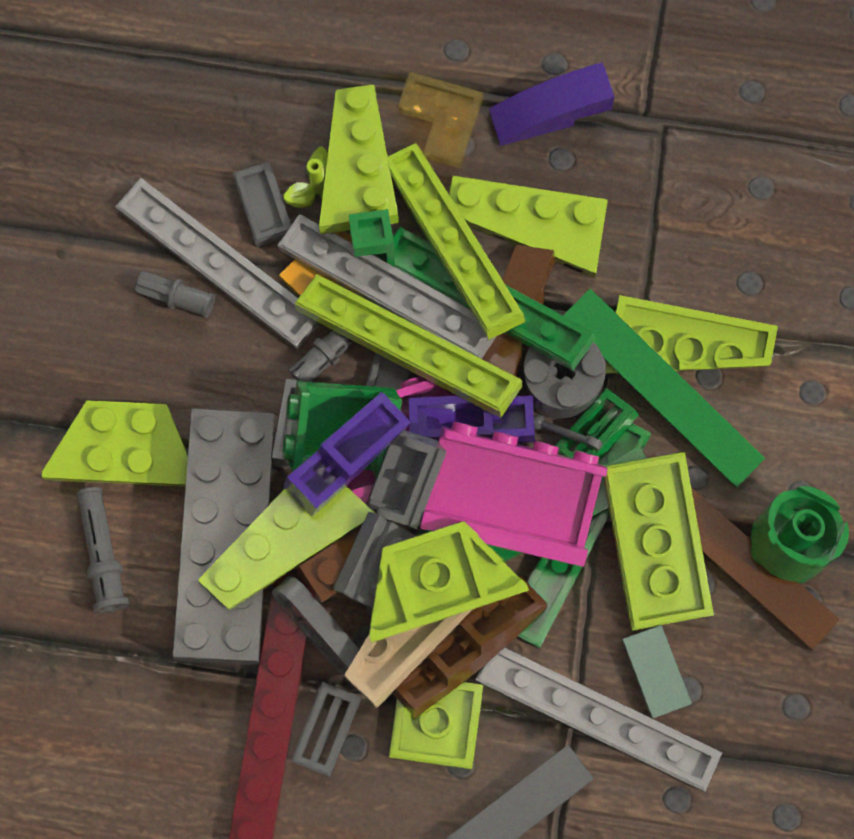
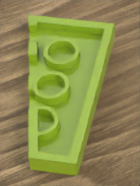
[319,85,399,234]
[449,176,608,278]
[605,295,778,375]
[198,486,376,611]

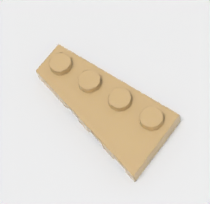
[344,531,472,708]

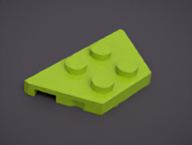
[42,400,188,487]
[369,521,529,643]

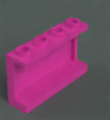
[419,422,608,567]

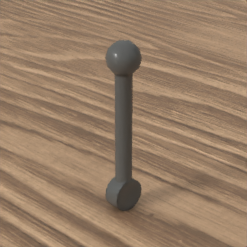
[534,414,603,451]

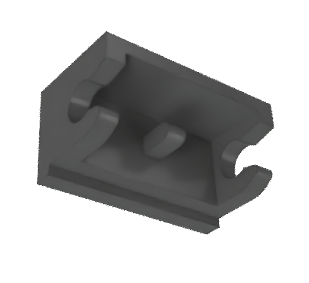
[366,430,447,529]

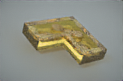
[398,72,484,168]

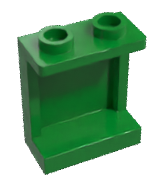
[282,381,402,478]

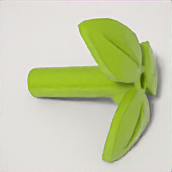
[283,146,328,208]

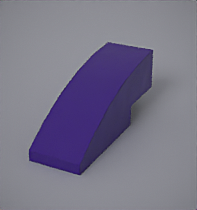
[489,62,614,146]
[283,392,411,517]
[409,395,535,443]

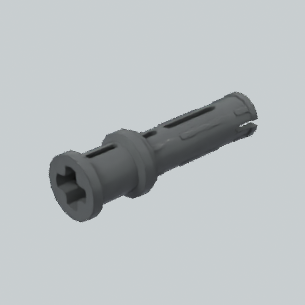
[76,487,130,614]

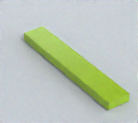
[388,143,525,340]
[294,274,522,418]

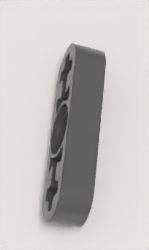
[272,576,359,678]

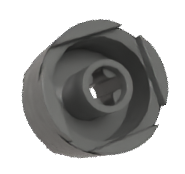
[522,342,606,419]

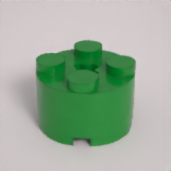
[751,486,849,583]

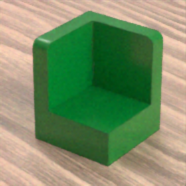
[348,209,395,267]

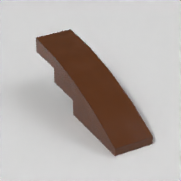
[482,245,555,378]
[392,576,547,718]

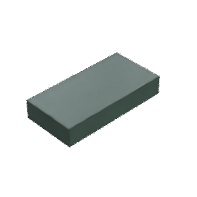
[621,625,692,719]

